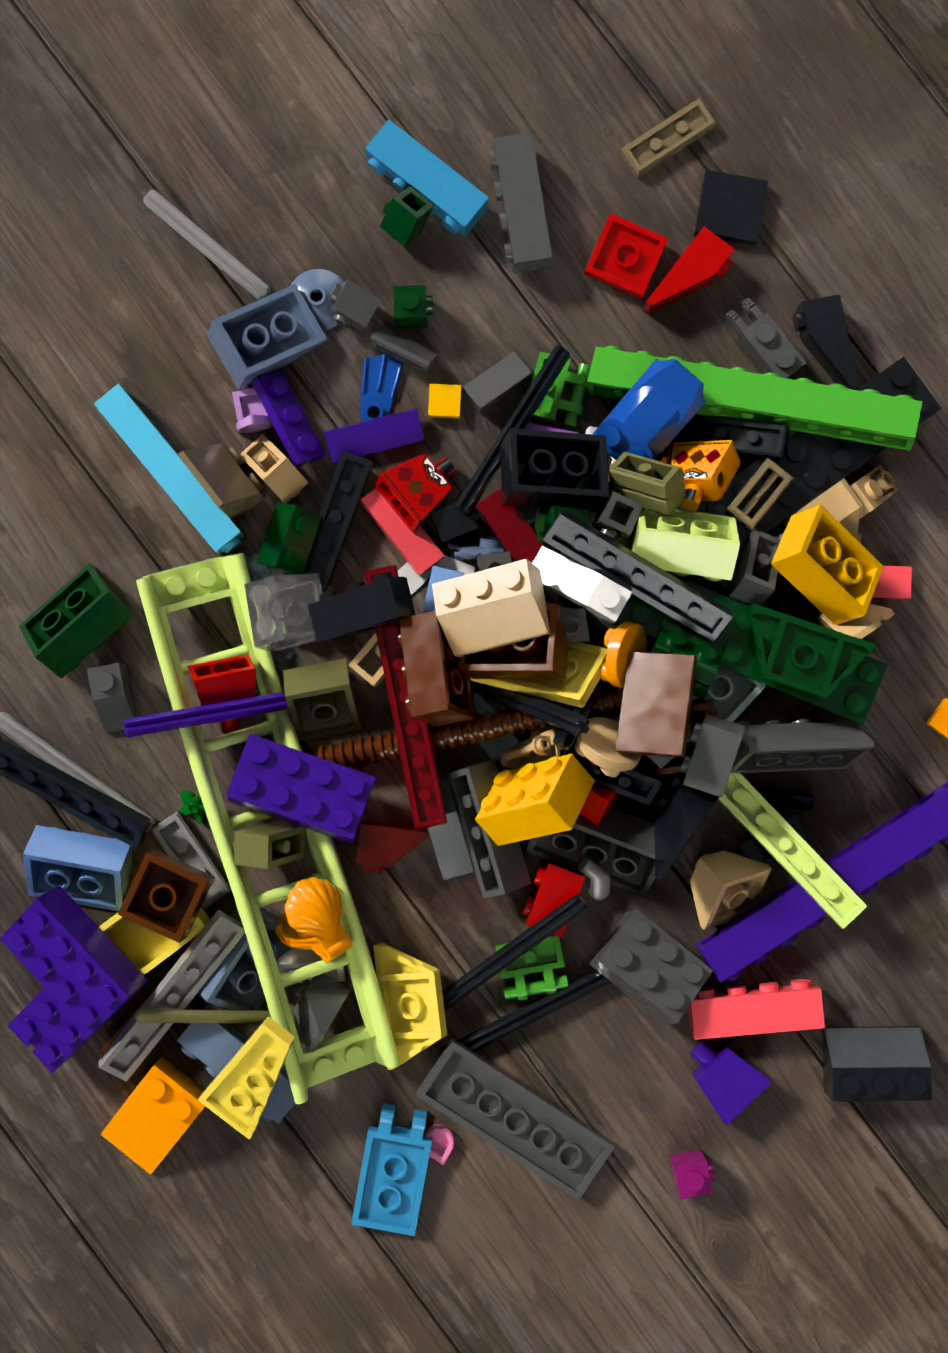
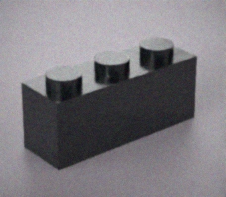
[308,572,416,643]

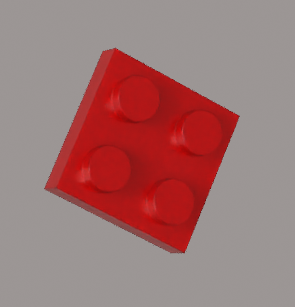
[584,213,668,299]

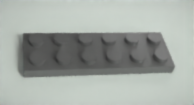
[416,1038,615,1201]

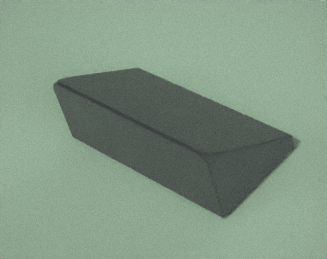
[370,327,438,375]
[462,351,533,414]

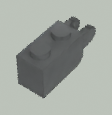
[725,298,807,379]

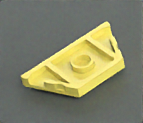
[373,943,447,1070]

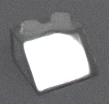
[244,574,322,652]

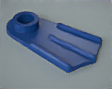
[360,354,403,421]

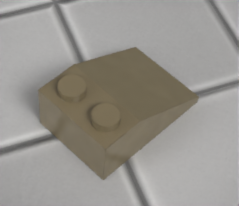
[177,443,264,522]

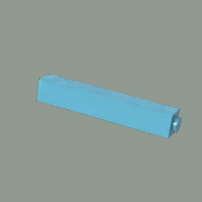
[94,383,245,556]

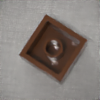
[118,849,215,943]

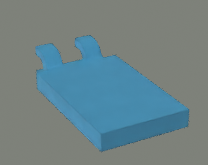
[351,1102,433,1236]

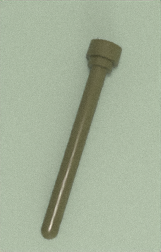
[135,1004,295,1024]

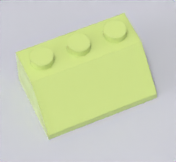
[632,507,740,581]

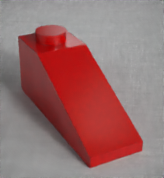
[643,226,735,315]

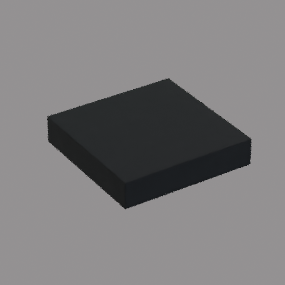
[694,170,768,246]

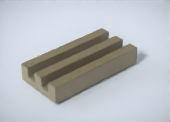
[726,458,793,530]

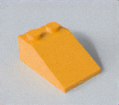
[100,1056,205,1175]

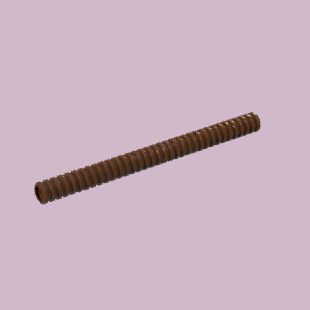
[317,686,624,768]

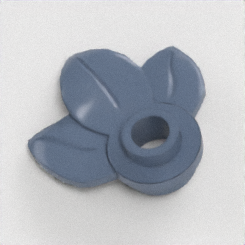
[448,536,507,560]

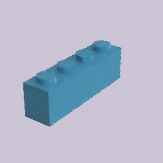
[365,119,489,237]

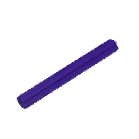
[123,692,287,737]

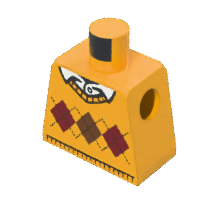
[671,440,741,512]

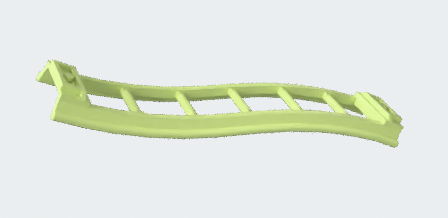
[136,553,400,1104]

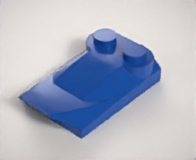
[592,358,706,460]

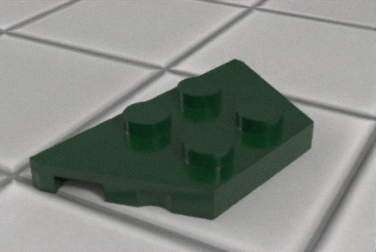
[749,603,876,698]

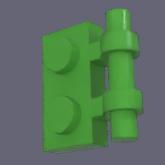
[531,351,591,429]
[495,934,568,1001]

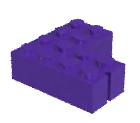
[0,884,149,1073]

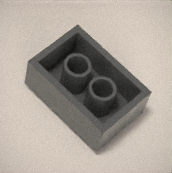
[589,909,713,1025]

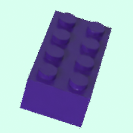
[226,734,375,845]

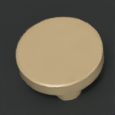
[574,717,642,777]

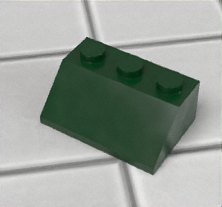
[19,563,133,679]

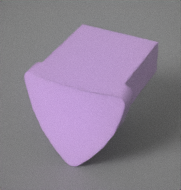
[232,388,273,433]

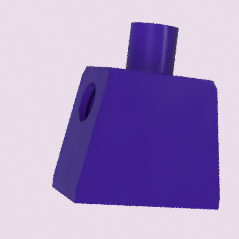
[690,1041,772,1125]

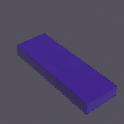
[324,408,425,463]

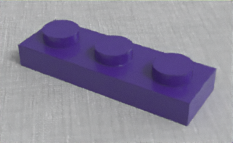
[252,371,325,467]

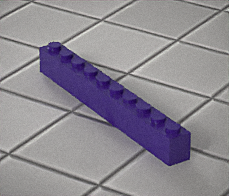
[695,781,948,983]

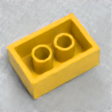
[771,504,884,625]
[475,753,595,846]

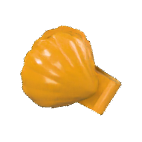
[275,877,353,964]

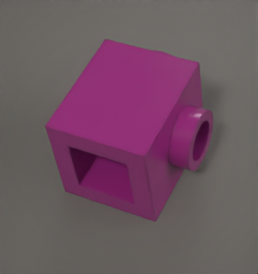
[669,1150,716,1200]

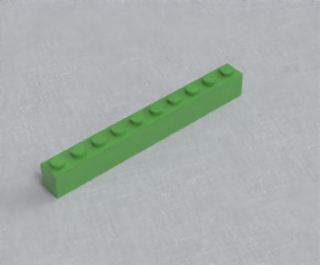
[587,346,923,451]

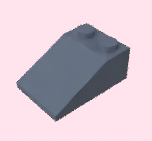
[207,284,327,390]

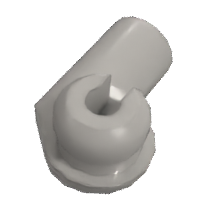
[578,857,611,901]

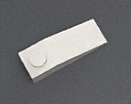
[533,546,632,624]

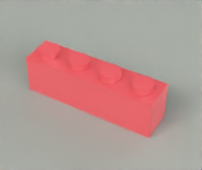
[688,979,825,1040]

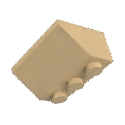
[432,559,550,657]

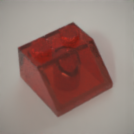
[356,820,429,873]

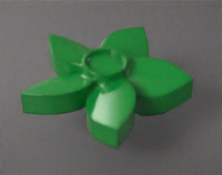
[180,790,206,824]

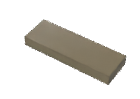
[620,98,717,178]

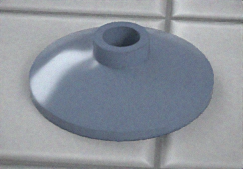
[290,269,344,332]

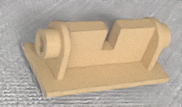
[501,728,560,769]

